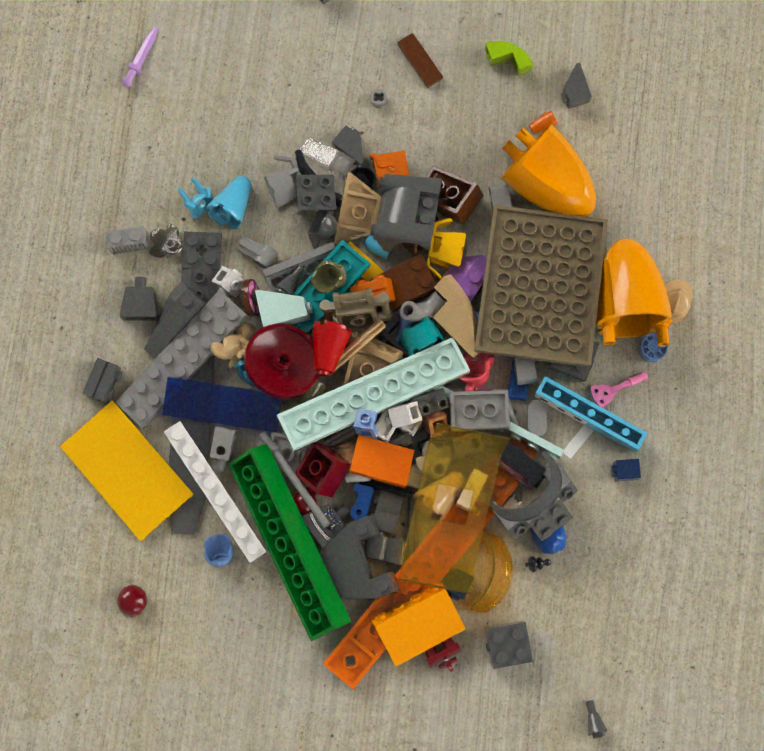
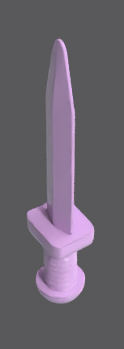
[122,27,158,87]

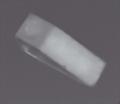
[301,137,355,182]

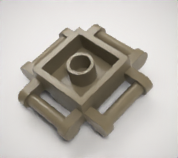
[319,288,393,332]

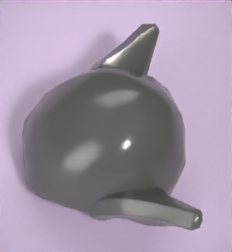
[308,210,337,249]

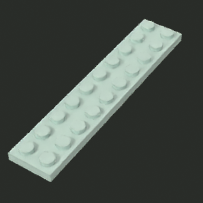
[277,337,470,451]

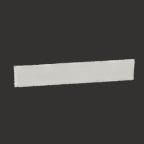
[563,425,594,459]

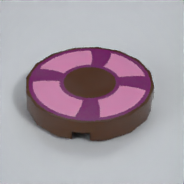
[241,279,260,317]

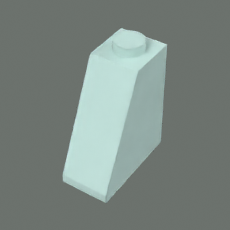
[255,290,313,327]

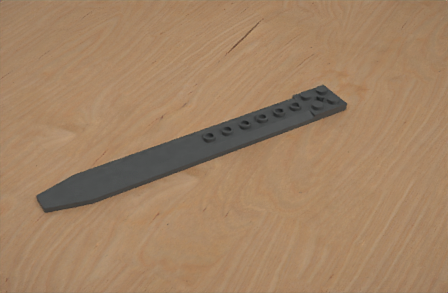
[169,231,222,534]

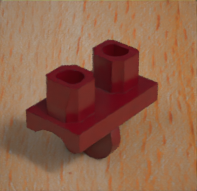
[425,637,461,672]

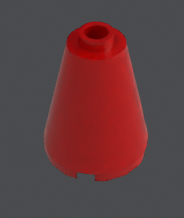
[313,321,352,377]

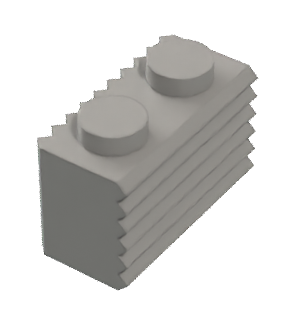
[106,226,149,255]

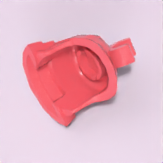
[459,352,495,391]

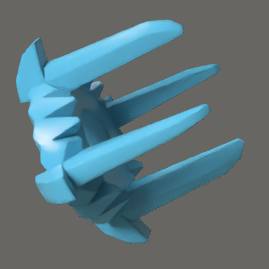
[178,178,214,219]

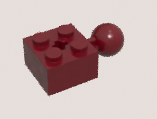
[293,442,351,515]

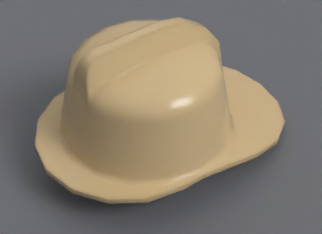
[665,279,693,323]

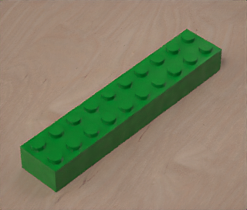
[228,443,351,641]

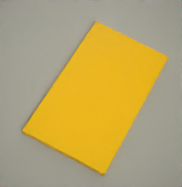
[60,400,194,541]

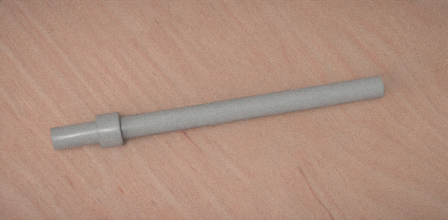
[259,431,330,528]

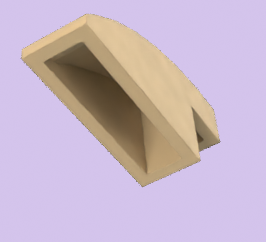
[433,274,481,358]

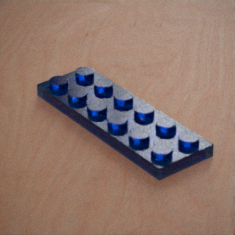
[162,376,282,433]

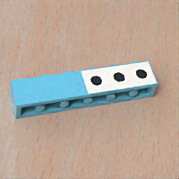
[533,376,648,453]

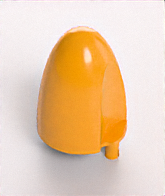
[500,124,596,217]
[597,238,672,346]

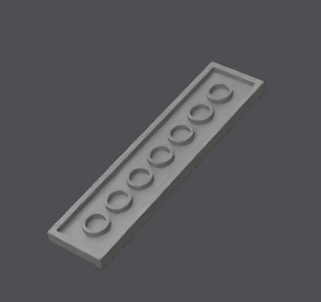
[116,290,248,429]

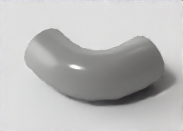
[400,290,447,323]

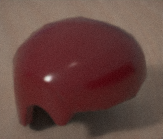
[117,585,147,617]

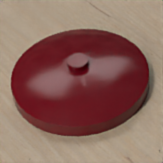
[244,324,319,399]

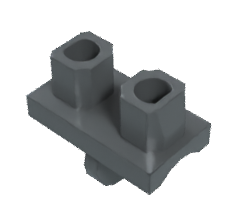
[411,388,449,417]

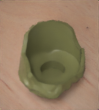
[311,260,346,293]

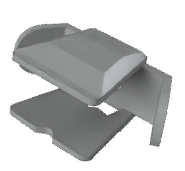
[264,156,302,215]

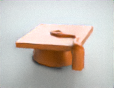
[370,150,410,187]

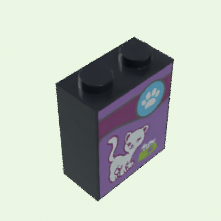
[493,441,546,490]

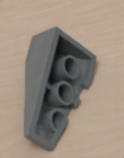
[144,280,207,359]

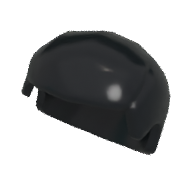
[350,166,376,190]

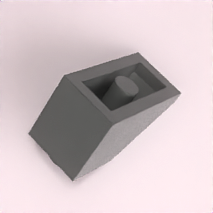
[561,63,592,109]
[332,125,364,167]

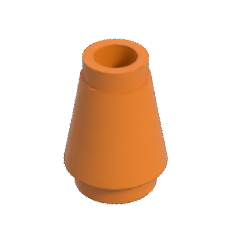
[529,111,558,135]

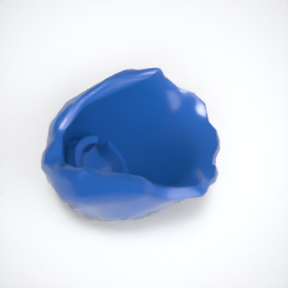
[530,526,567,555]

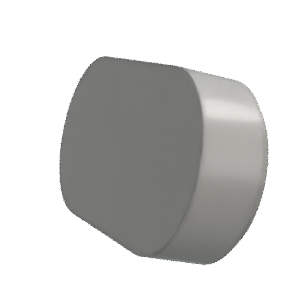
[527,400,547,437]

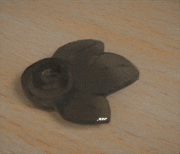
[149,223,182,258]

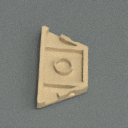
[334,172,381,244]

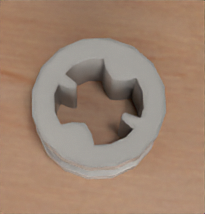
[370,89,387,108]

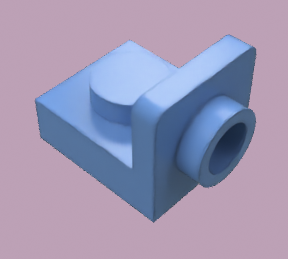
[354,409,379,438]

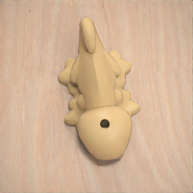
[211,322,257,369]

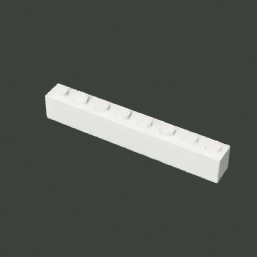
[164,421,266,563]

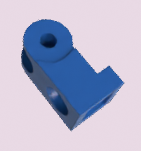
[350,483,374,520]

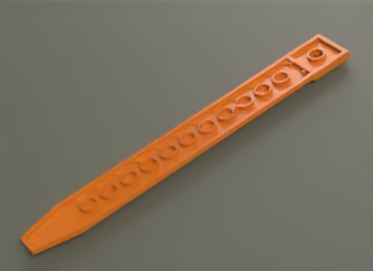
[323,429,537,689]

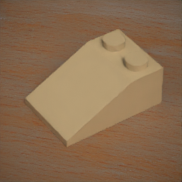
[343,349,389,385]

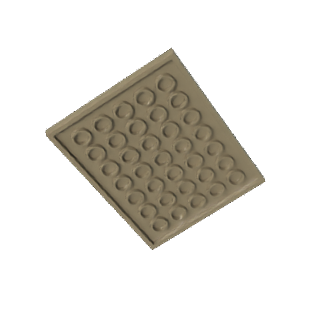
[474,205,608,367]

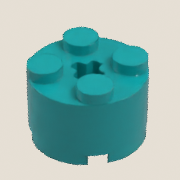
[400,317,445,356]

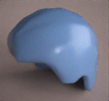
[204,534,234,567]

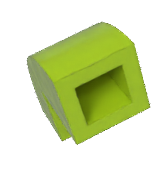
[484,41,533,76]

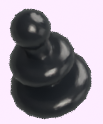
[525,556,551,572]

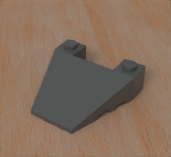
[319,516,400,599]

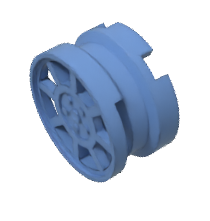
[638,333,668,362]

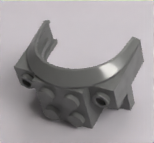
[484,451,578,541]

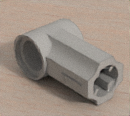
[237,236,277,269]

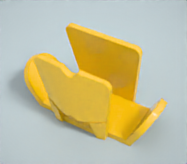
[427,218,466,281]

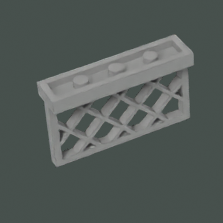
[263,242,335,292]

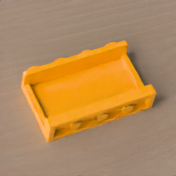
[372,584,466,667]

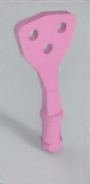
[590,372,648,408]

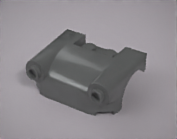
[370,174,442,252]

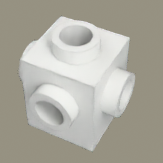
[212,266,244,298]

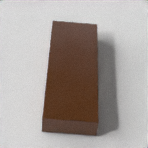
[397,33,443,88]

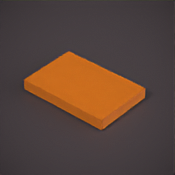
[349,435,414,488]

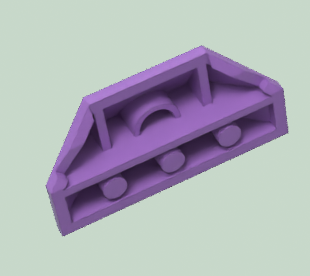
[442,255,487,304]

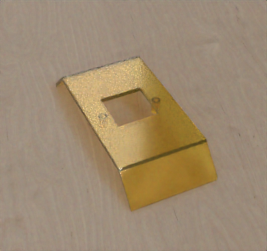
[401,423,510,594]

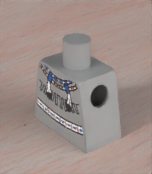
[210,426,239,471]

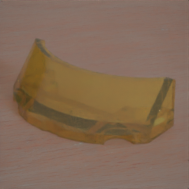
[465,531,513,614]

